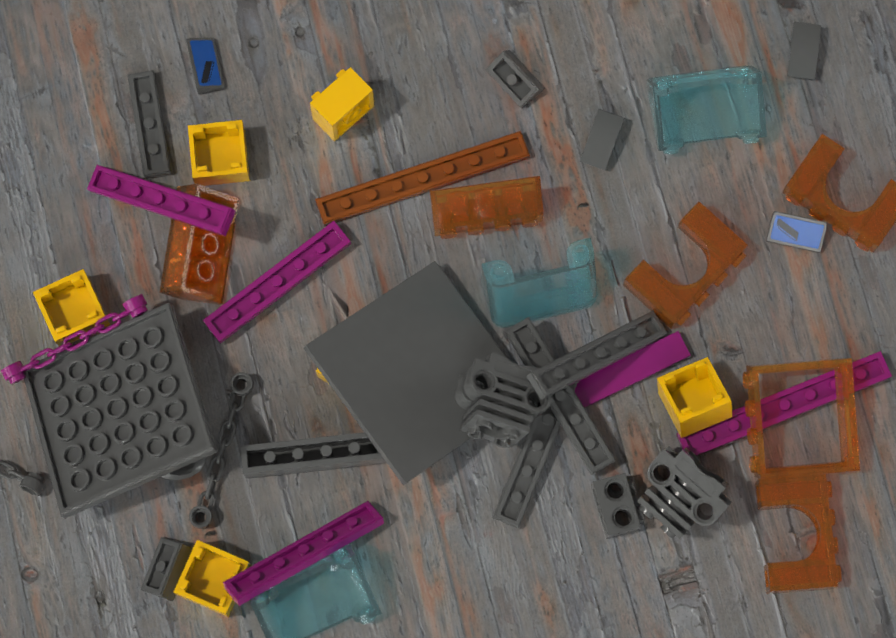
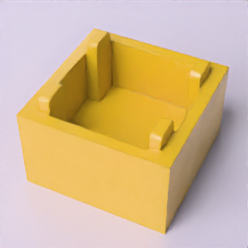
[310,67,374,142]
[188,120,250,187]
[33,269,110,346]
[657,357,732,438]
[174,540,252,617]

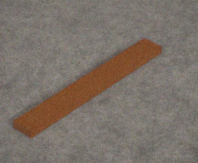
[315,131,530,226]

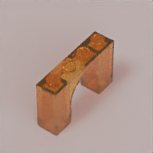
[782,134,896,253]
[623,201,748,329]
[755,474,842,594]

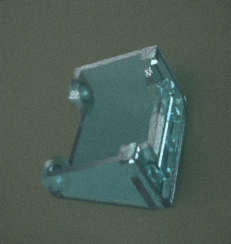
[647,66,767,154]
[480,238,598,328]
[249,543,381,638]

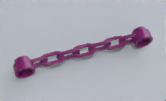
[1,294,148,385]

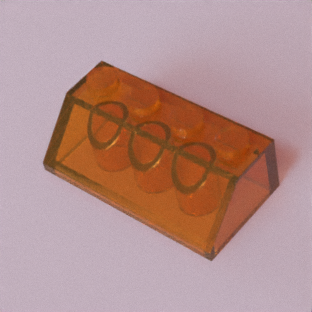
[430,176,544,239]
[159,184,239,304]

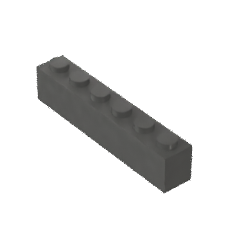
[240,432,386,478]

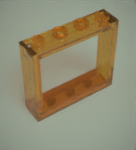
[743,357,860,479]

